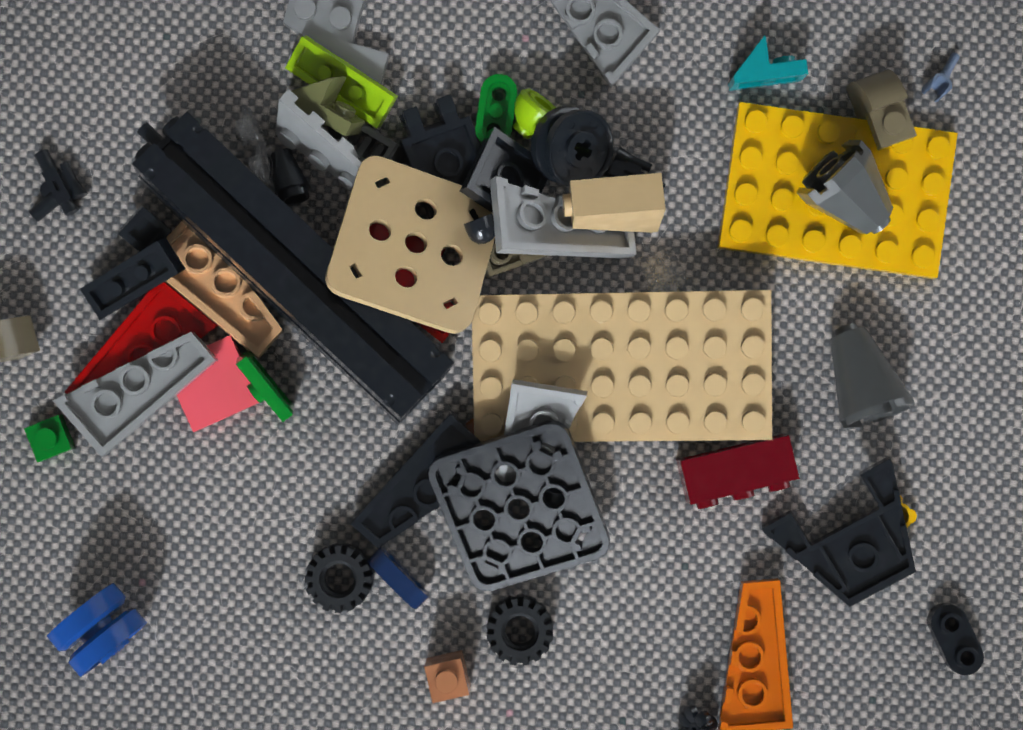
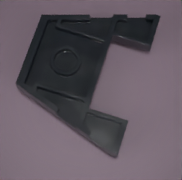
[762,456,916,607]

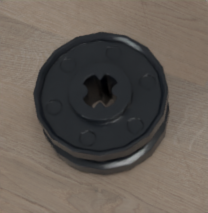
[531,106,614,187]

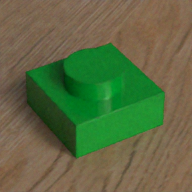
[24,415,76,463]

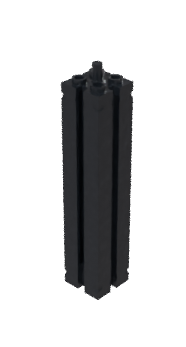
[132,111,454,425]

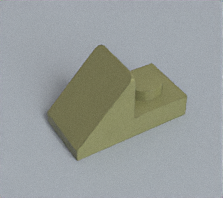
[291,76,365,137]

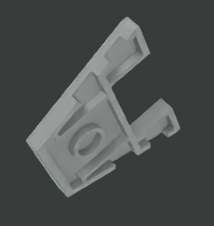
[283,0,390,85]

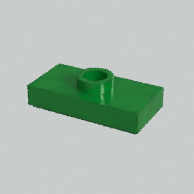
[236,350,294,422]

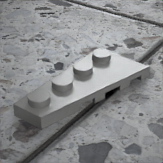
[275,89,387,191]

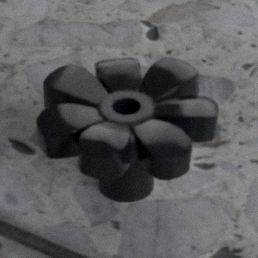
[678,705,718,730]

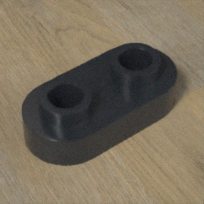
[927,603,984,675]

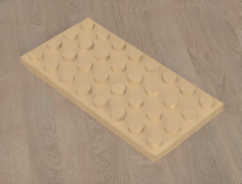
[472,290,772,442]

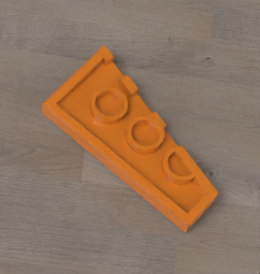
[718,578,793,730]

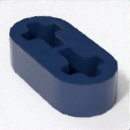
[367,547,430,609]

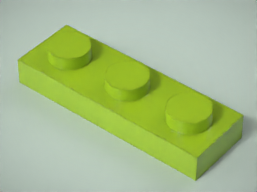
[285,36,398,129]

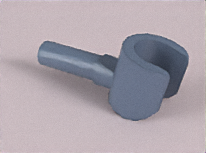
[922,53,960,102]

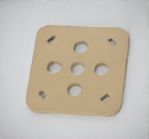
[325,156,495,334]

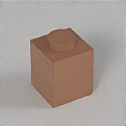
[424,650,471,703]

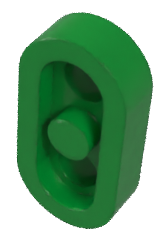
[475,74,518,144]

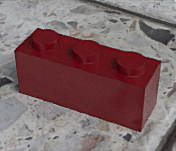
[676,434,800,509]

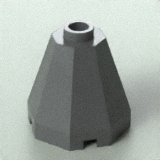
[797,140,893,234]

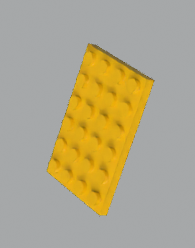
[717,102,958,279]

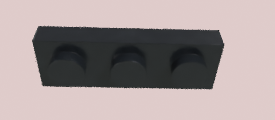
[80,237,186,320]

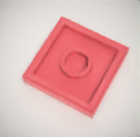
[176,335,259,432]

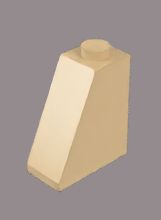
[562,173,666,233]

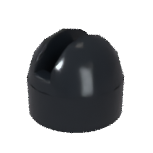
[464,213,495,244]

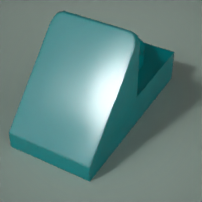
[728,35,809,91]

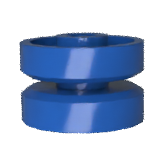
[47,583,147,678]

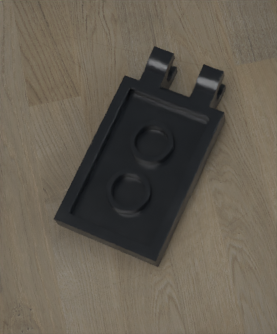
[399,94,481,220]

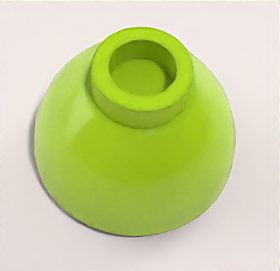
[513,89,556,139]

